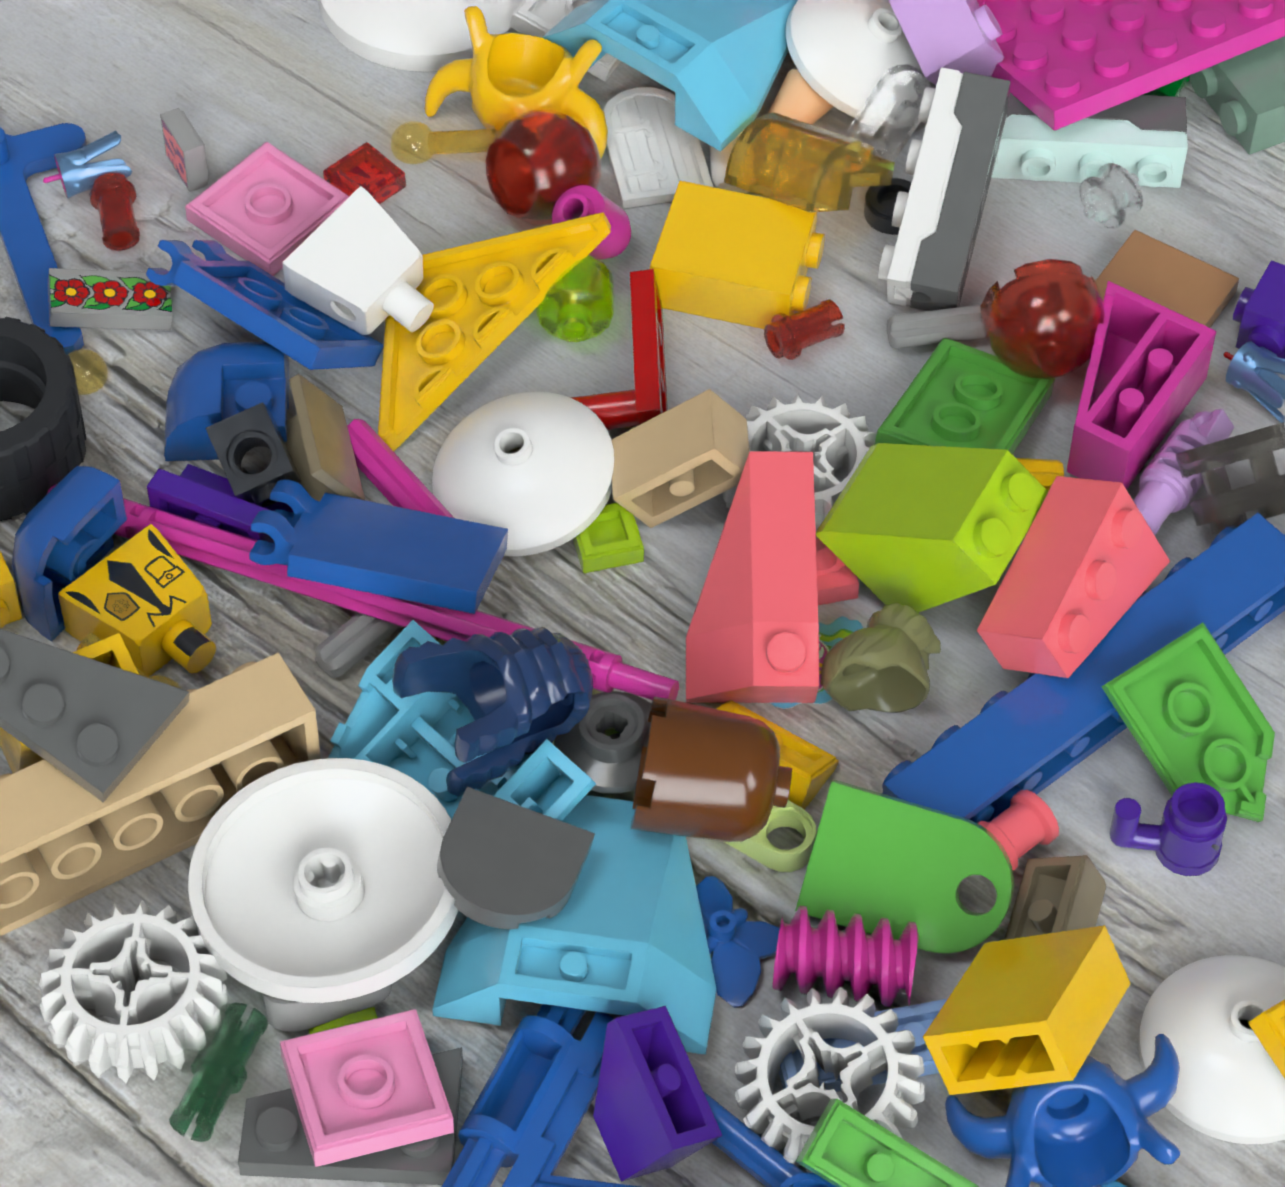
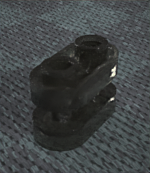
[1175,422,1285,535]

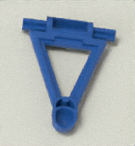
[442,1004,836,1187]

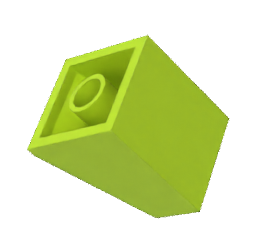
[816,443,1048,613]

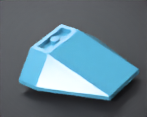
[542,0,798,152]
[432,795,716,1055]

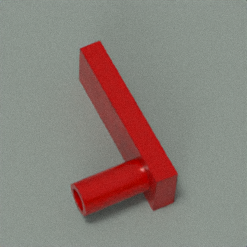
[570,269,668,430]

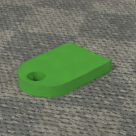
[795,780,1014,954]

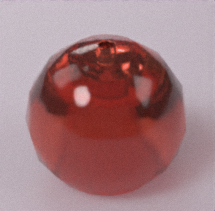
[485,109,601,226]

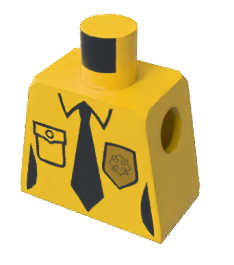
[58,524,216,677]

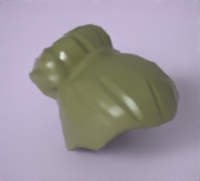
[821,603,941,713]

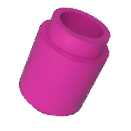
[552,185,631,260]

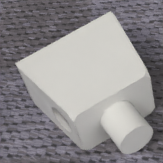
[282,186,434,335]

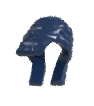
[392,627,593,797]

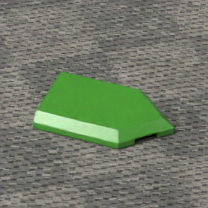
[1102,622,1275,822]

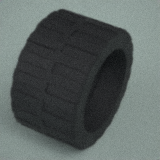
[0,317,87,521]

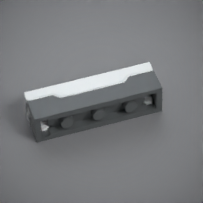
[878,67,1010,311]

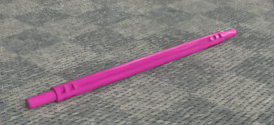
[47,484,679,700]

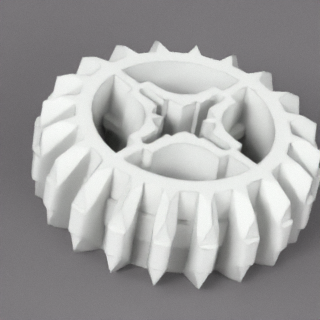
[723,392,877,537]
[39,900,228,1083]
[735,987,925,1173]

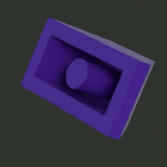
[593,1006,722,1182]

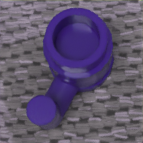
[1109,782,1227,876]

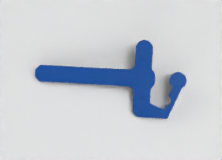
[0,123,87,358]

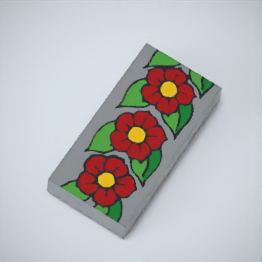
[48,268,173,330]

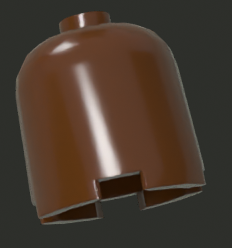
[630,696,792,842]

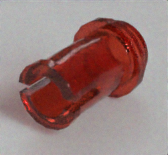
[89,173,140,251]
[764,299,845,360]

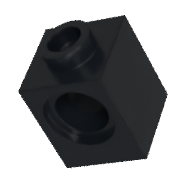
[205,402,301,507]

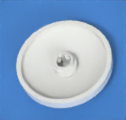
[318,0,523,72]
[188,758,458,1003]

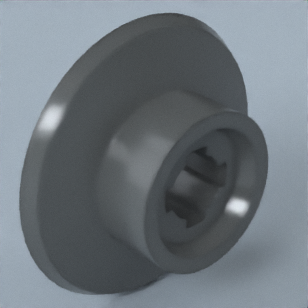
[554,691,651,793]

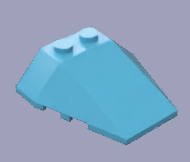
[328,620,596,821]

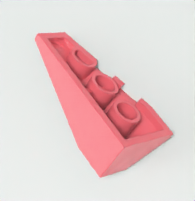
[686,451,819,703]

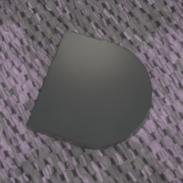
[437,787,595,930]

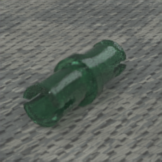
[169,1002,268,1142]

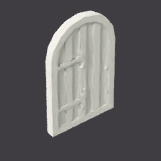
[603,87,714,209]

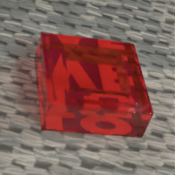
[323,142,406,204]

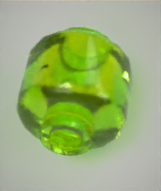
[536,255,614,342]

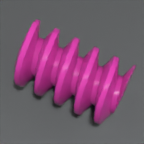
[772,906,919,1007]

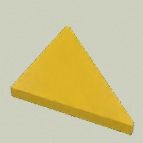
[378,212,611,452]

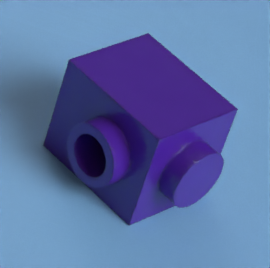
[1233,260,1285,359]

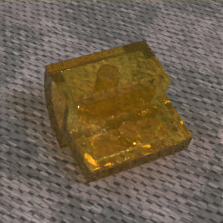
[724,112,895,213]

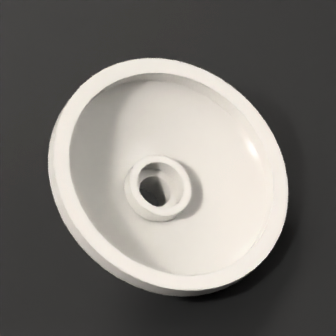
[786,0,936,126]
[432,391,614,556]
[1138,955,1285,1144]

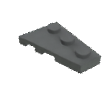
[0,629,190,803]
[238,1047,463,1185]

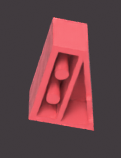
[977,476,1170,678]

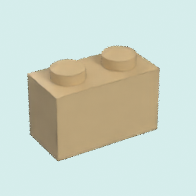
[612,389,749,528]

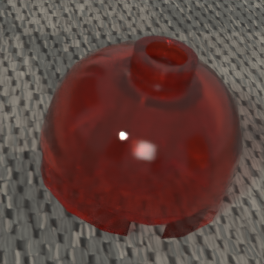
[980,259,1105,379]

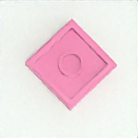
[185,142,350,276]
[280,1009,454,1167]

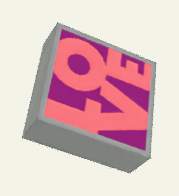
[160,108,209,192]

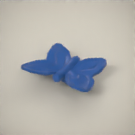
[696,876,780,1008]

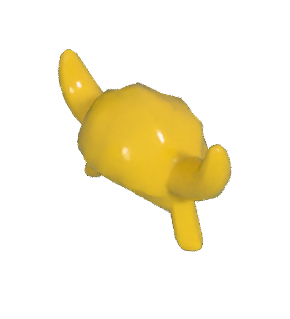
[424,6,608,165]

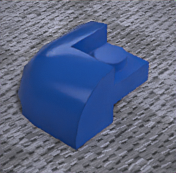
[164,342,289,461]
[12,466,127,641]

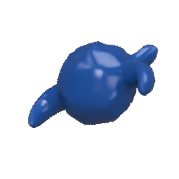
[945,1034,1180,1187]

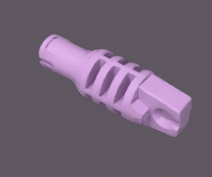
[1133,409,1234,535]

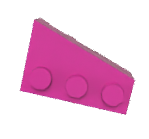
[1066,281,1216,490]

